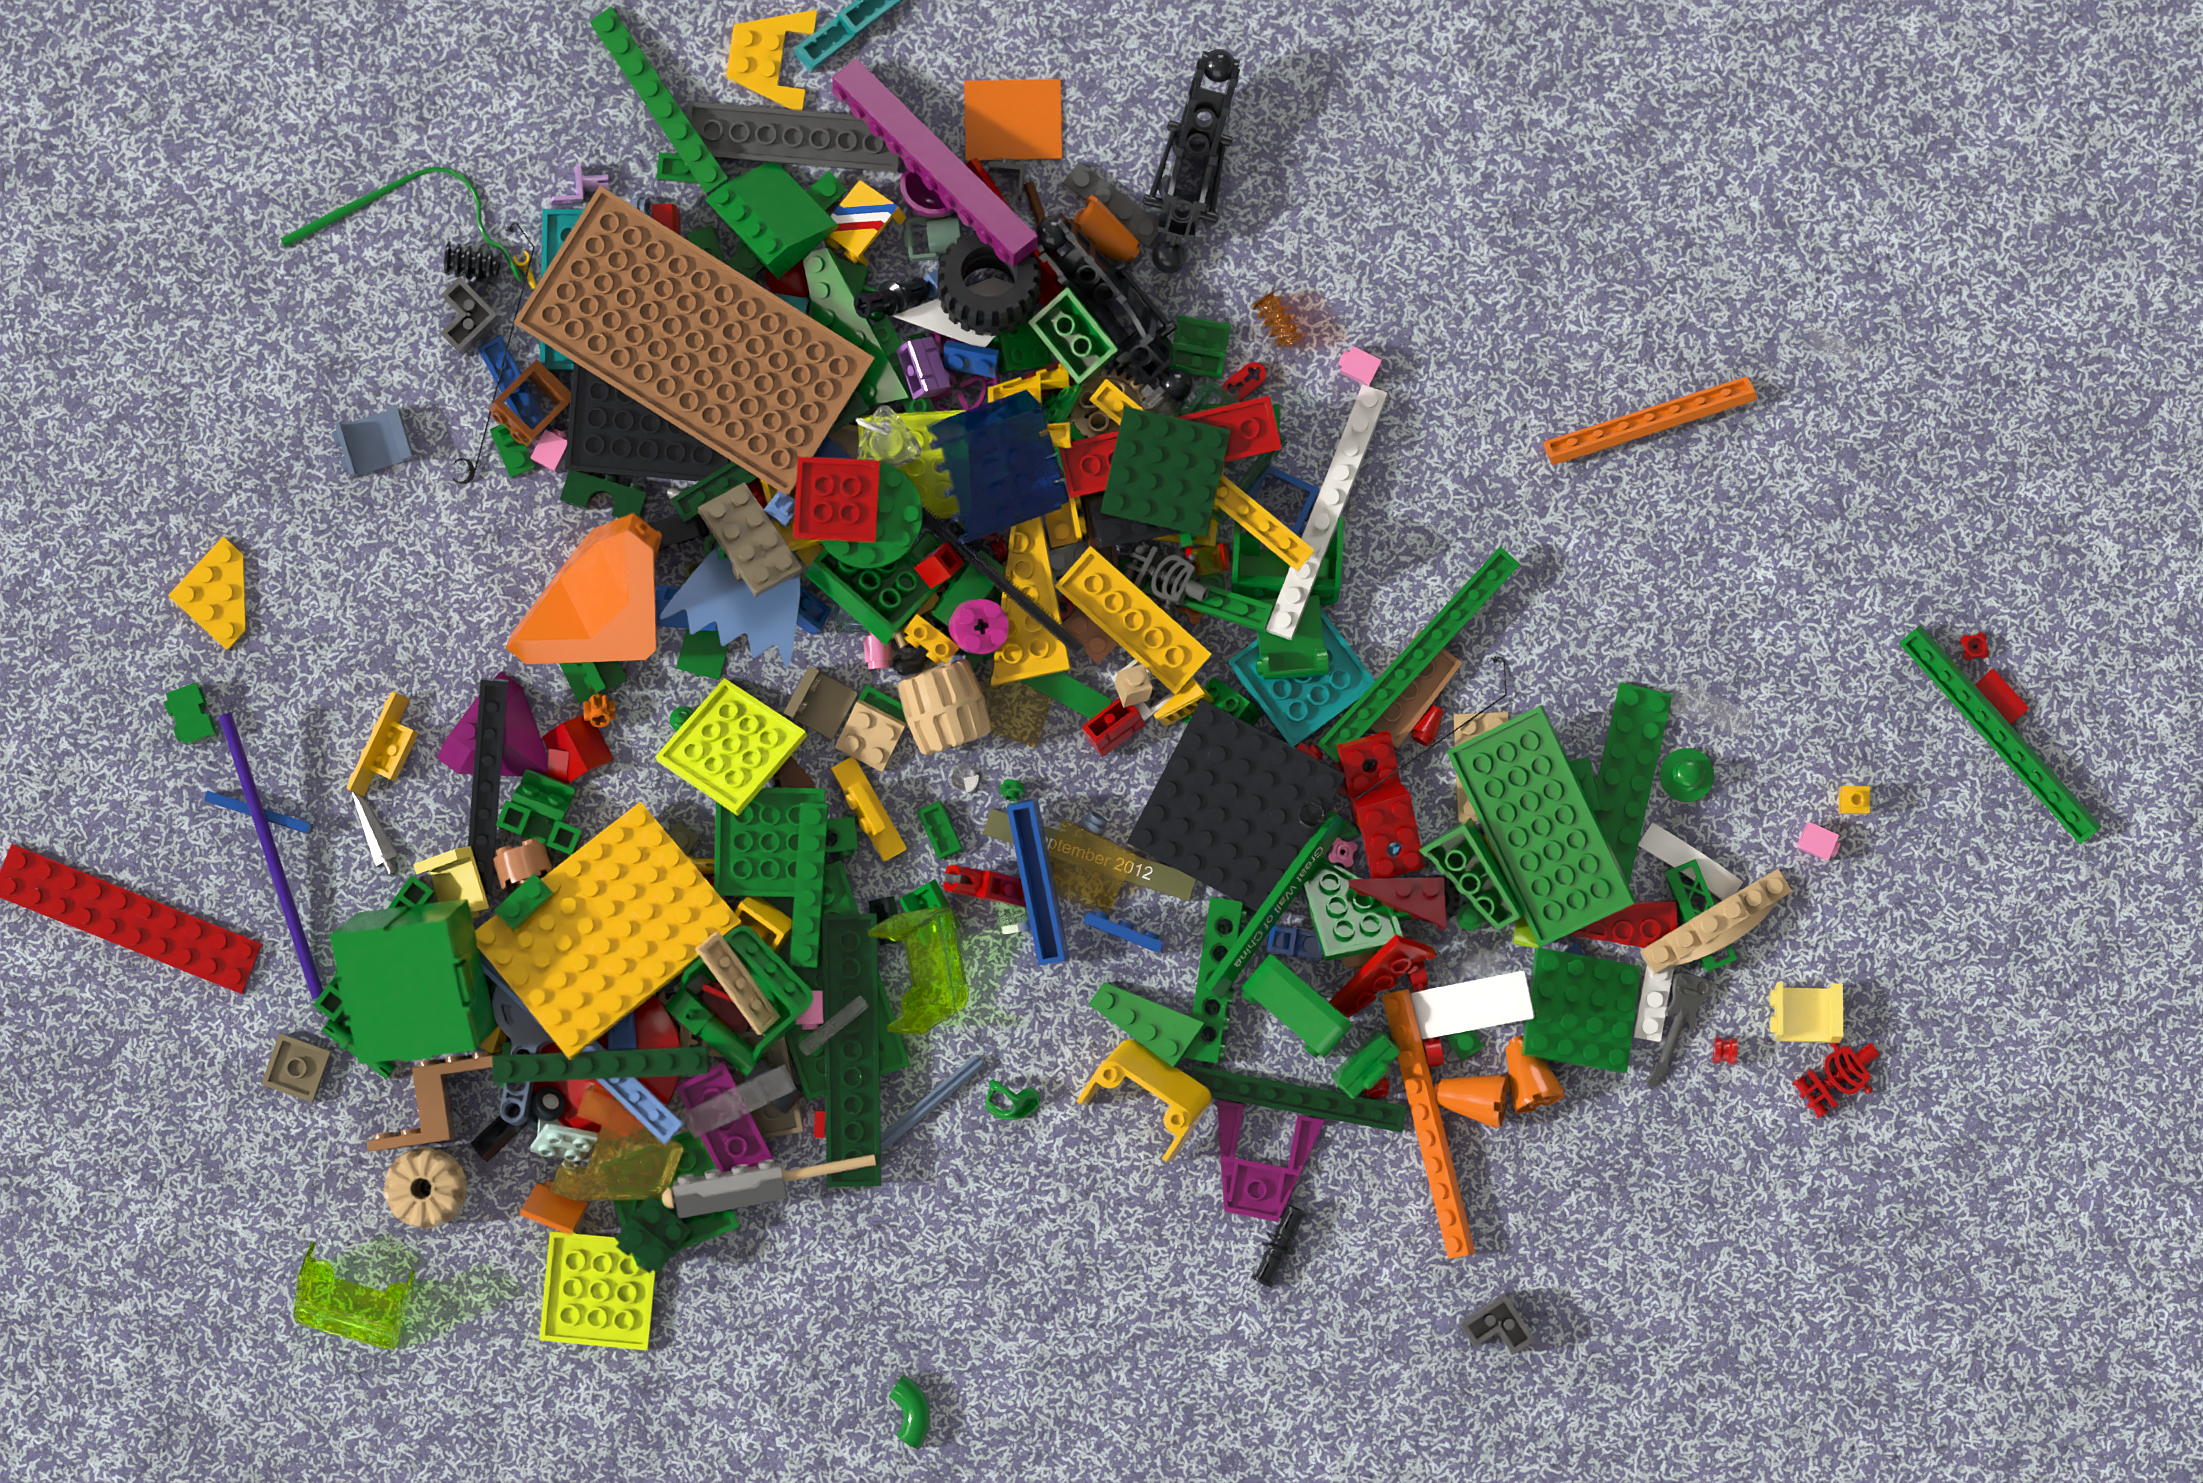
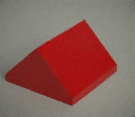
[542,714,614,784]

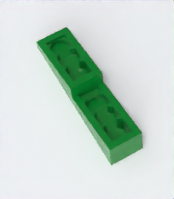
[1020,672,1113,719]

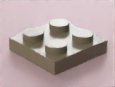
[261,1033,332,1103]

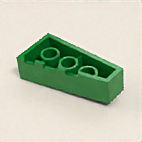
[1419,818,1523,930]

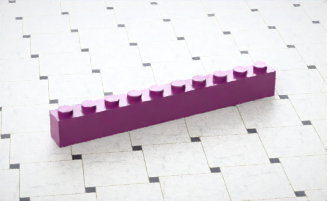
[832,58,1038,267]

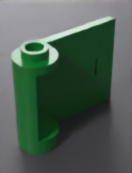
[1256,595,1329,680]

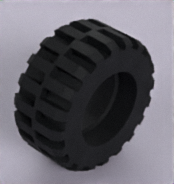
[937,230,1041,336]

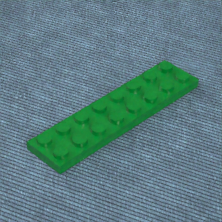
[1595,682,1673,885]

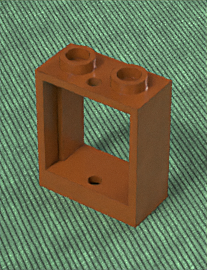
[488,359,571,447]

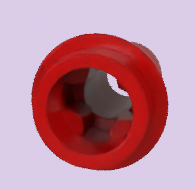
[1411,705,1445,747]

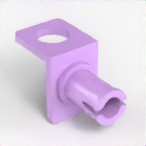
[550,163,609,205]

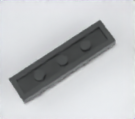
[1063,161,1160,248]

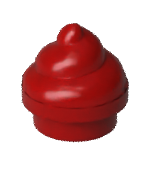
[1363,1076,1390,1099]

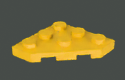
[168,536,247,650]

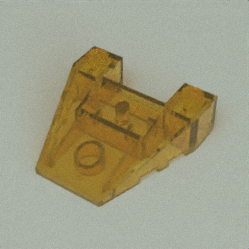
[550,1084,684,1201]

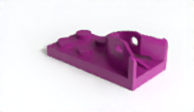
[675,1061,773,1172]

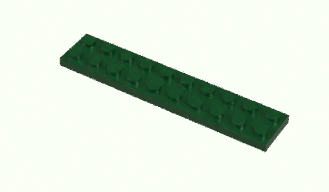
[822,913,882,1187]

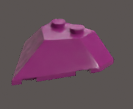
[436,671,548,777]

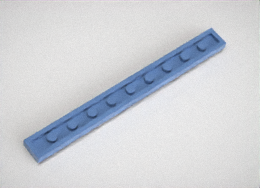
[479,950,685,1144]

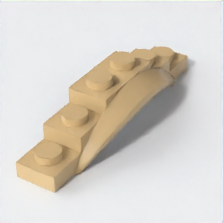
[1640,869,1792,974]

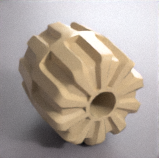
[898,659,992,755]
[383,1147,468,1229]

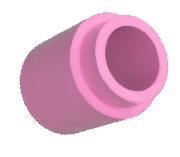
[863,631,892,670]

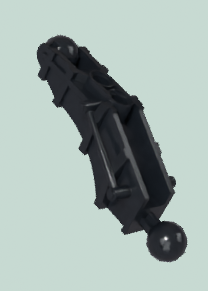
[1142,49,1240,274]
[1035,213,1193,402]

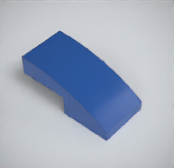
[1267,925,1324,960]

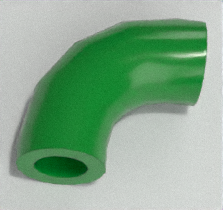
[889,1374,930,1450]

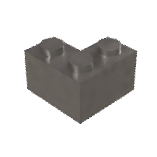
[440,277,501,356]
[1458,1293,1536,1355]

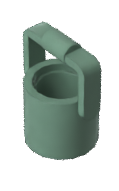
[903,217,961,262]

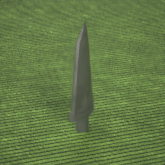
[352,792,399,875]

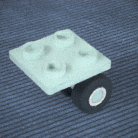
[527,1088,598,1162]

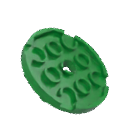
[820,461,923,569]

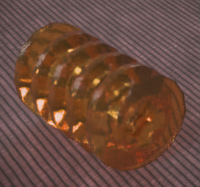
[1251,290,1306,351]

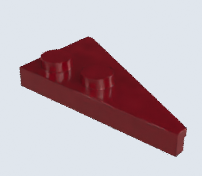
[1348,877,1446,930]

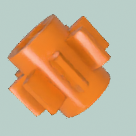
[583,694,616,727]

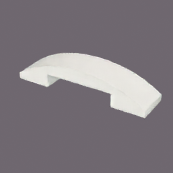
[1638,823,1743,901]

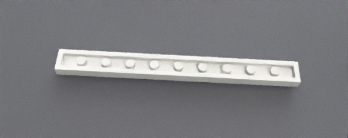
[1266,384,1388,641]

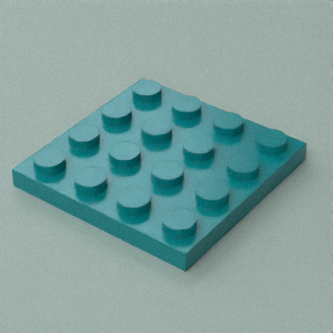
[1226,607,1375,747]

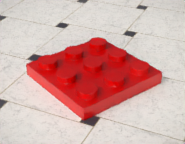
[793,457,880,543]

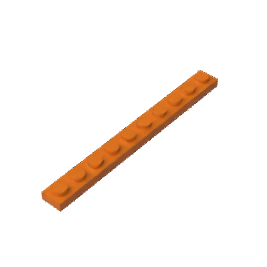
[1382,989,1475,1259]

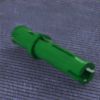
[321,1019,396,1080]

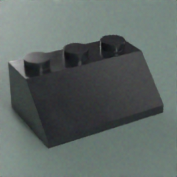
[1085,493,1180,550]

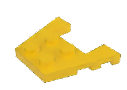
[726,10,817,110]
[988,364,1071,448]

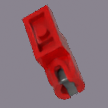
[943,865,1027,908]

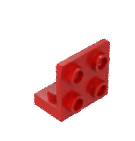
[701,981,750,1033]

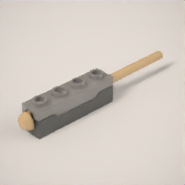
[662,1154,876,1218]

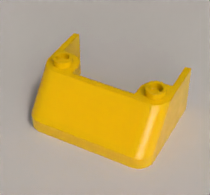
[1076,1039,1212,1162]

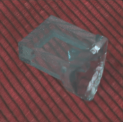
[832,602,868,633]

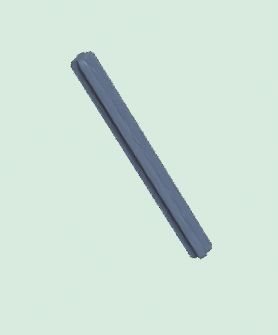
[881,1055,985,1153]

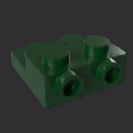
[615,1195,692,1274]

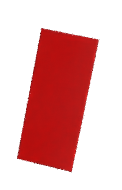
[547,749,569,784]

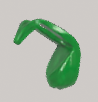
[985,1079,1040,1120]

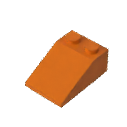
[519,1179,590,1235]

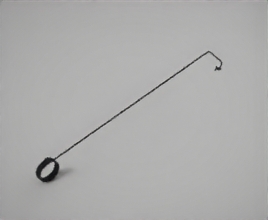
[452,222,535,484]
[1298,656,1507,829]

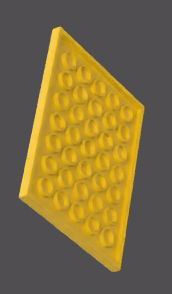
[475,801,742,1060]

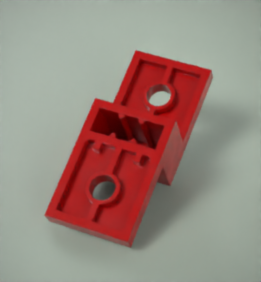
[1336,731,1425,879]

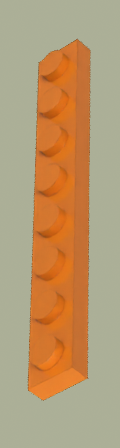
[1543,376,1757,466]

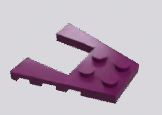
[1217,1100,1324,1222]

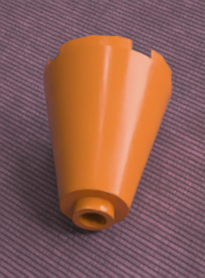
[1067,194,1140,262]
[1505,1035,1565,1114]
[1434,1074,1509,1128]

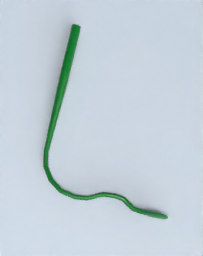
[280,167,522,282]

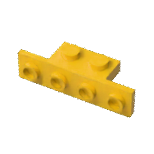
[346,691,419,797]
[830,757,907,862]

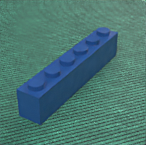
[1007,798,1070,966]

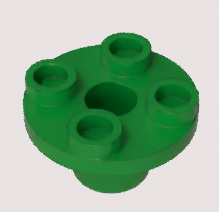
[1659,748,1714,802]

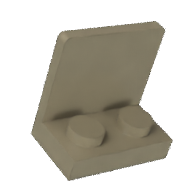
[783,665,857,740]

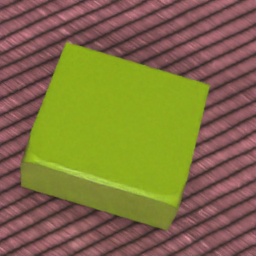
[1513,915,1539,948]

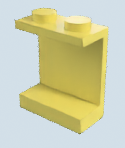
[413,846,489,919]
[1769,982,1843,1043]

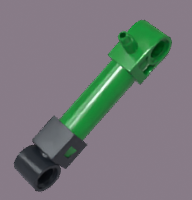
[665,987,804,1114]

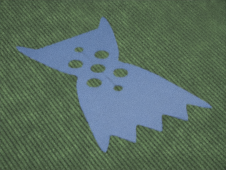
[660,478,800,668]

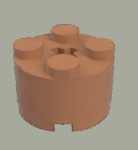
[493,838,553,892]

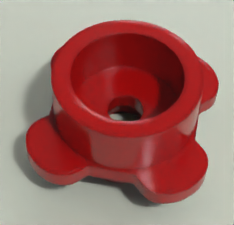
[1960,632,1989,661]

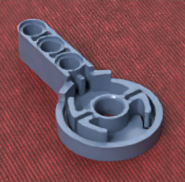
[493,985,554,1126]

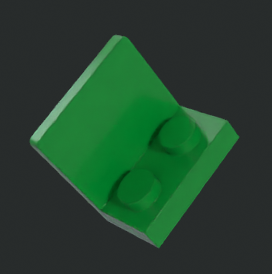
[986,314,1052,376]
[1037,384,1085,455]
[1182,677,1263,726]

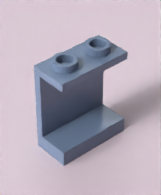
[332,405,415,477]

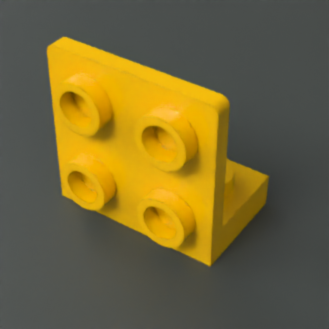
[1040,485,1087,548]

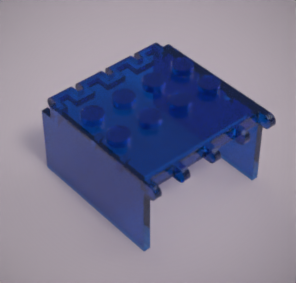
[926,389,1069,544]

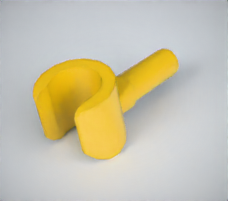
[513,251,537,289]

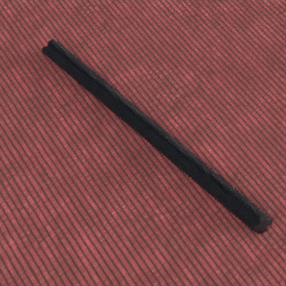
[922,504,1086,655]

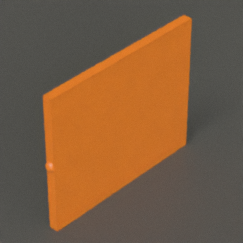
[963,79,1063,161]

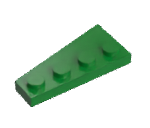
[1089,982,1207,1068]

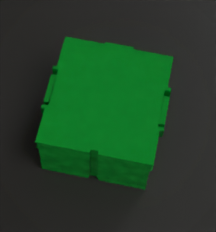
[329,899,497,1064]

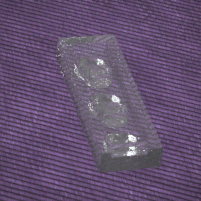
[1669,683,1756,738]

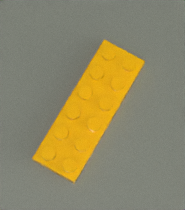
[1055,546,1212,695]

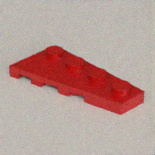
[1569,900,1677,948]
[1328,934,1437,1018]

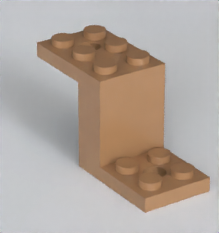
[367,1051,493,1152]

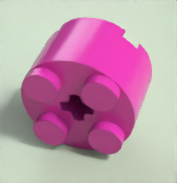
[949,599,1008,654]

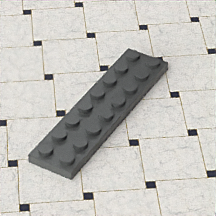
[687,101,899,173]

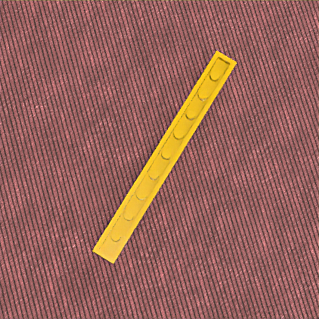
[1089,379,1315,572]

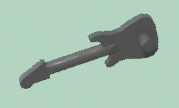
[1646,972,1711,1087]

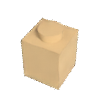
[1115,664,1153,708]

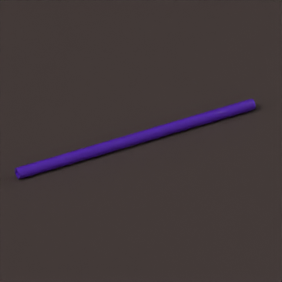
[219,712,324,999]

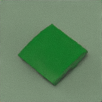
[1169,314,1231,379]

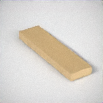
[695,932,781,1035]

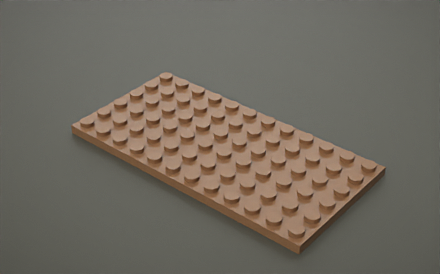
[513,186,875,496]

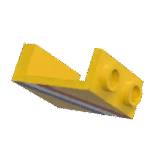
[824,180,907,267]

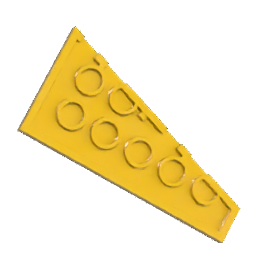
[991,510,1071,686]

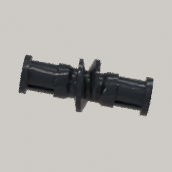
[853,277,929,318]
[1251,1204,1308,1288]

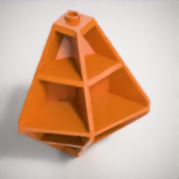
[505,513,662,664]

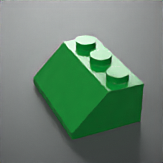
[1028,287,1119,384]

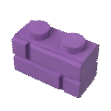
[896,336,950,400]

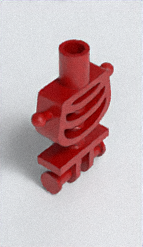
[1791,1043,1880,1119]

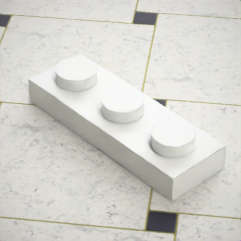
[1633,963,1674,1042]

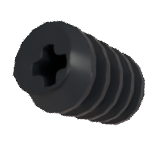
[443,241,502,285]

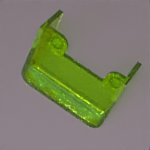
[868,907,969,1036]
[293,1241,416,1349]

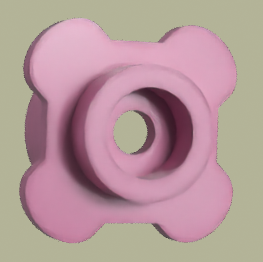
[1328,837,1357,867]

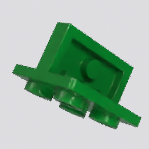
[559,661,627,703]

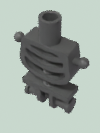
[1123,541,1210,612]

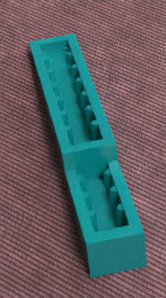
[794,0,903,73]

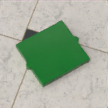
[676,629,729,680]

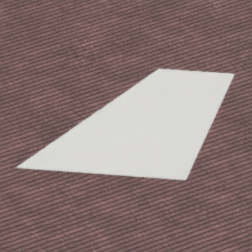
[893,277,1014,347]

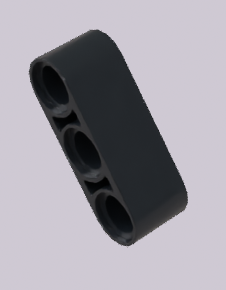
[648,514,710,551]

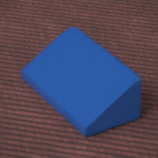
[796,585,831,634]

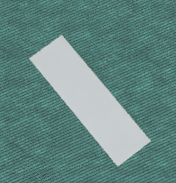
[1388,971,1534,1040]

